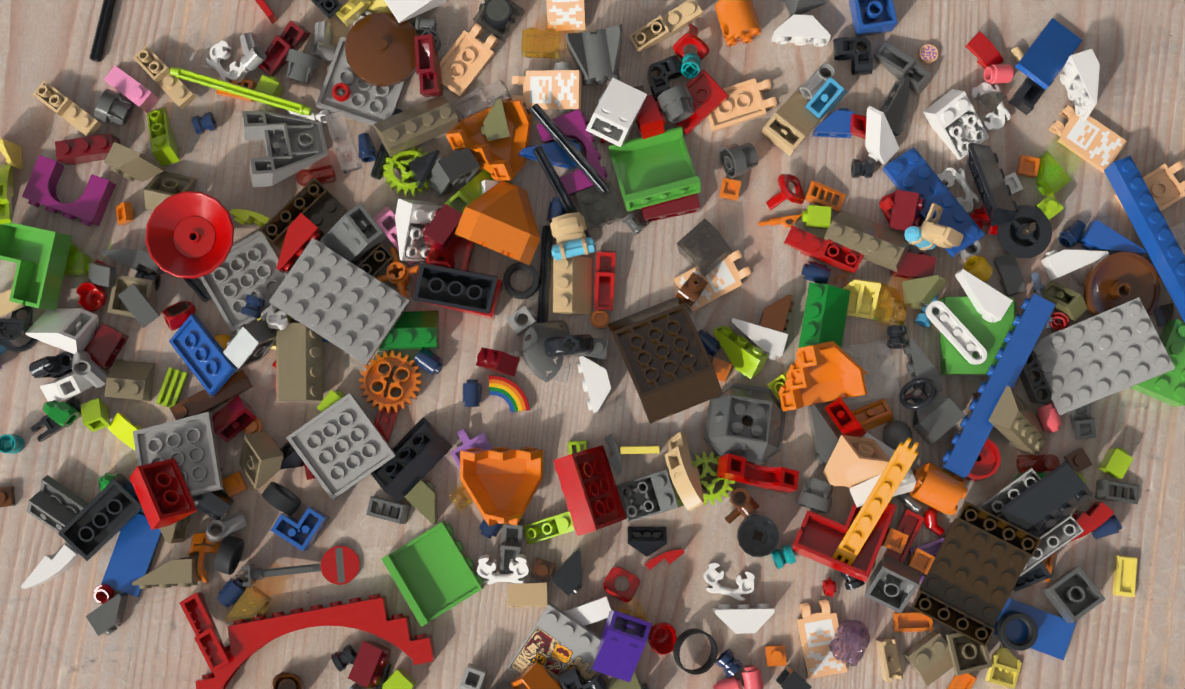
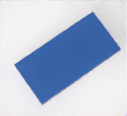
[1015,18,1083,90]
[169,314,238,396]
[101,513,162,597]
[993,598,1076,661]

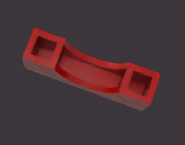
[716,453,799,494]

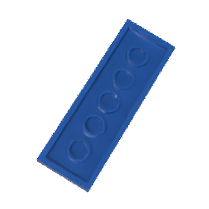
[882,147,985,258]

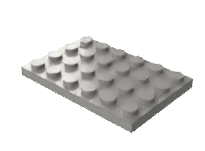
[269,238,410,366]
[1032,298,1175,416]

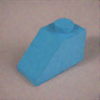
[805,77,848,119]

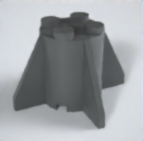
[565,24,623,86]

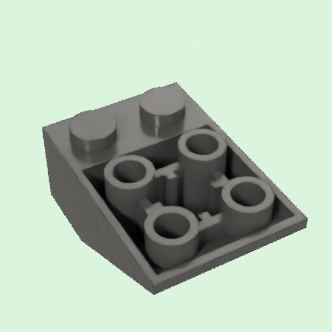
[319,203,387,263]
[616,469,684,522]

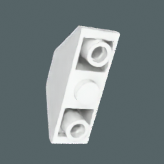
[771,14,831,47]
[576,356,611,414]
[40,372,93,402]
[713,603,775,634]

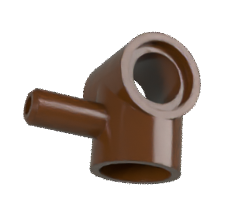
[676,272,708,307]
[725,488,760,524]

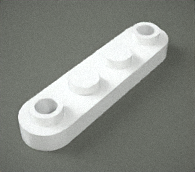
[925,301,987,365]

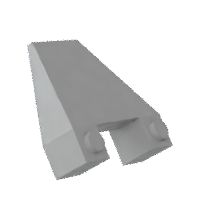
[242,110,328,187]

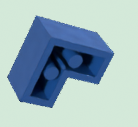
[271,507,329,551]

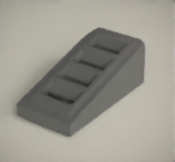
[1095,480,1139,504]
[366,496,411,524]

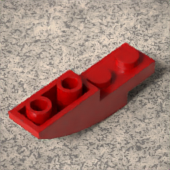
[784,225,864,273]

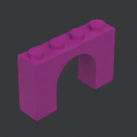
[537,109,608,196]
[22,155,116,227]

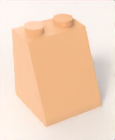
[823,435,890,488]

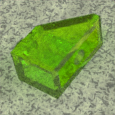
[1036,151,1072,196]
[64,240,93,277]

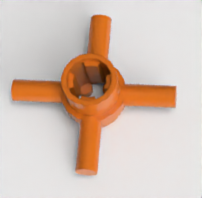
[374,247,419,299]

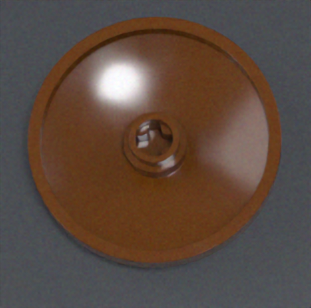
[345,12,418,87]
[1084,252,1160,317]

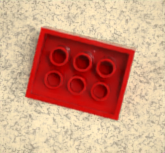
[553,445,627,536]

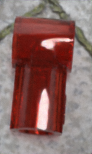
[296,165,336,188]
[1016,454,1060,472]

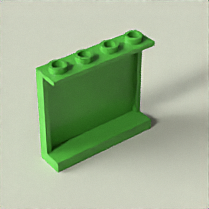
[608,127,701,212]
[939,297,1016,375]
[382,521,484,627]

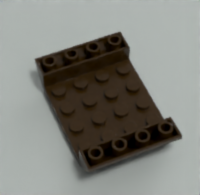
[260,177,394,277]
[608,297,723,424]
[911,501,1042,647]

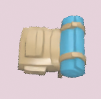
[904,203,964,251]
[550,212,596,261]

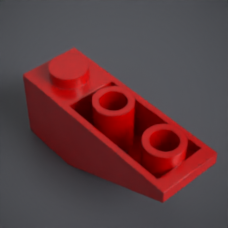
[276,213,322,274]

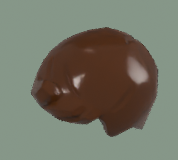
[272,671,305,689]

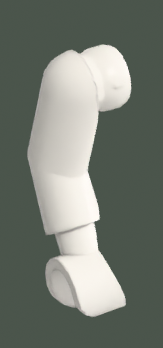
[288,110,329,123]

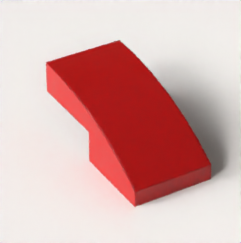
[965,31,1004,69]
[850,114,867,140]
[644,548,685,570]

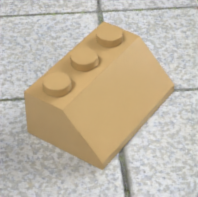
[553,256,592,315]

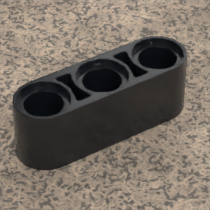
[1019,351,1052,404]

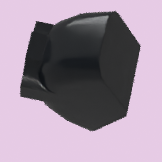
[544,334,594,357]

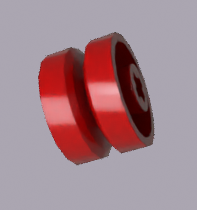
[960,438,1001,481]

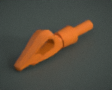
[758,214,802,228]

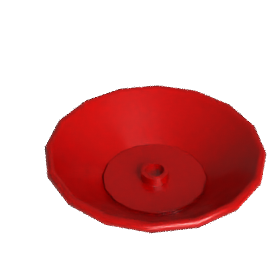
[145,191,234,278]

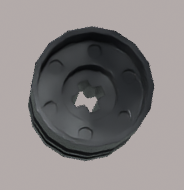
[737,515,779,557]

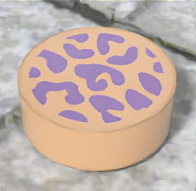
[918,44,938,65]

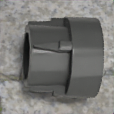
[286,49,321,84]
[657,85,695,123]
[94,88,134,126]
[720,143,758,178]
[797,478,834,514]

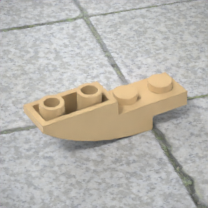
[629,0,704,52]
[133,45,197,110]
[32,80,102,137]
[665,431,704,511]

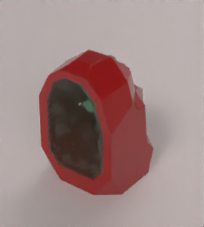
[162,301,196,331]

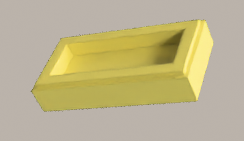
[620,446,660,454]
[1113,555,1138,597]

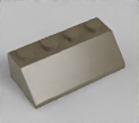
[373,95,458,157]
[824,210,910,272]
[276,323,323,402]
[988,386,1046,456]

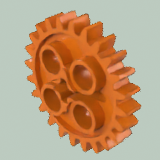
[359,351,422,413]

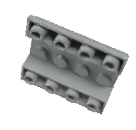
[978,468,1084,576]

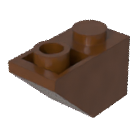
[759,295,794,332]

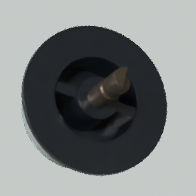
[997,205,1052,258]

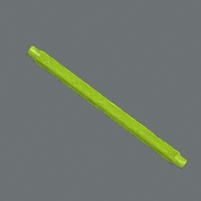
[170,66,313,116]

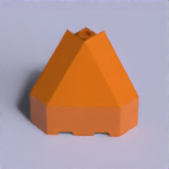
[446,97,532,181]
[455,181,540,265]
[779,341,869,411]
[460,447,543,526]

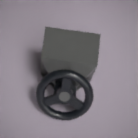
[899,378,966,445]

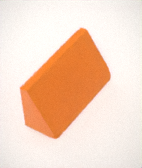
[851,399,893,431]

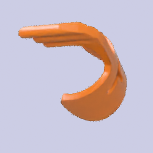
[189,533,224,584]

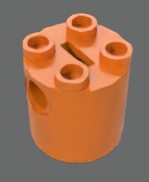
[714,0,762,47]
[910,462,968,515]

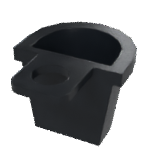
[0,306,38,352]
[194,468,234,520]

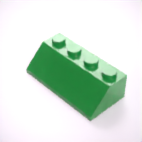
[799,282,851,349]
[377,311,440,351]

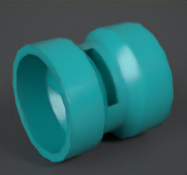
[681,53,701,79]
[0,434,25,454]
[771,544,796,569]

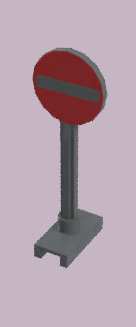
[241,546,360,587]

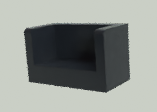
[1008,76,1054,115]
[776,665,812,689]

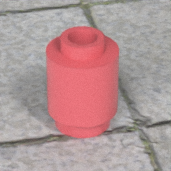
[984,64,1014,84]
[1037,403,1063,433]
[741,665,764,689]
[712,676,743,689]

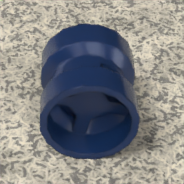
[192,112,217,135]
[241,295,266,319]
[715,649,743,677]

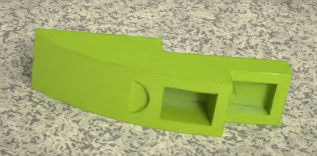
[0,164,14,224]

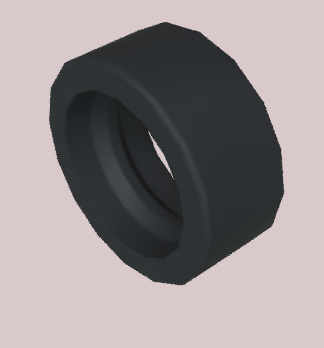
[503,262,540,299]
[262,482,301,515]
[214,535,244,575]
[996,611,1038,651]

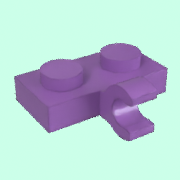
[450,429,493,468]

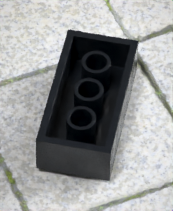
[58,474,142,561]

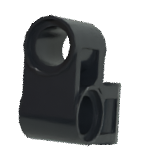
[833,37,873,75]
[647,55,683,102]
[29,352,85,378]
[558,665,609,689]

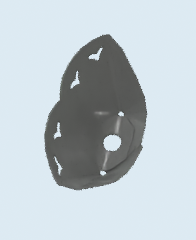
[521,320,570,382]

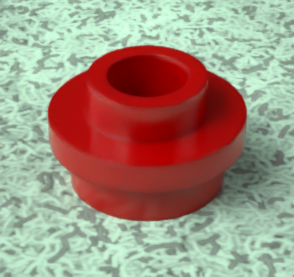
[332,83,351,102]
[1050,312,1070,330]
[822,577,837,597]
[94,584,114,604]

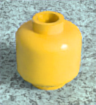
[963,256,993,283]

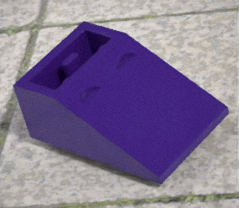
[592,610,652,682]

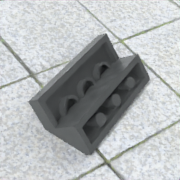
[27,475,89,533]

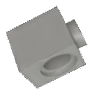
[506,306,537,336]

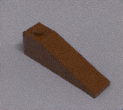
[169,370,253,420]

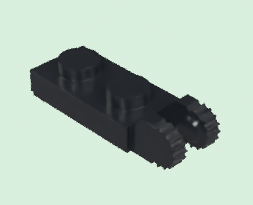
[30,397,82,442]

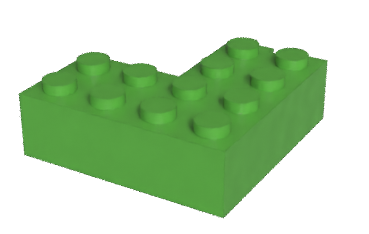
[0,223,72,311]
[1130,319,1185,407]

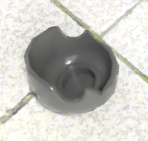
[883,420,912,451]

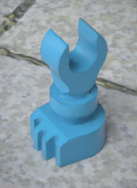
[914,295,938,328]

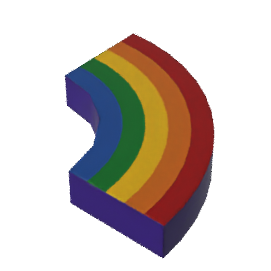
[488,376,530,412]

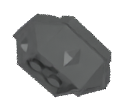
[704,383,786,465]

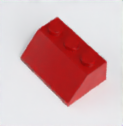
[129,458,197,530]

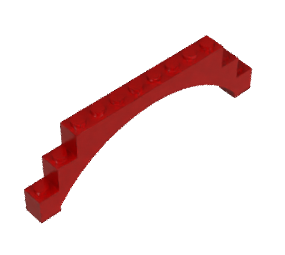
[195,593,436,689]

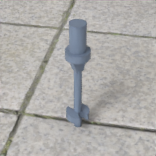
[1031,272,1053,328]

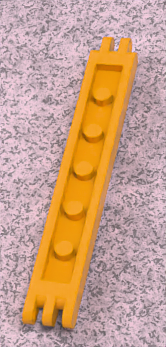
[832,437,919,566]

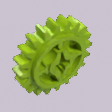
[383,147,435,197]
[691,452,735,505]

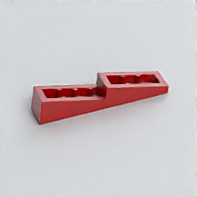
[179,592,231,673]

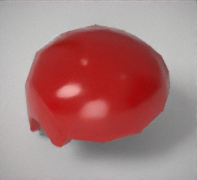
[76,282,107,312]
[648,622,677,655]

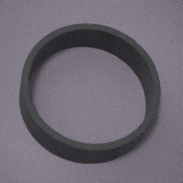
[673,629,718,675]

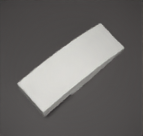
[21,544,81,589]
[563,595,612,626]

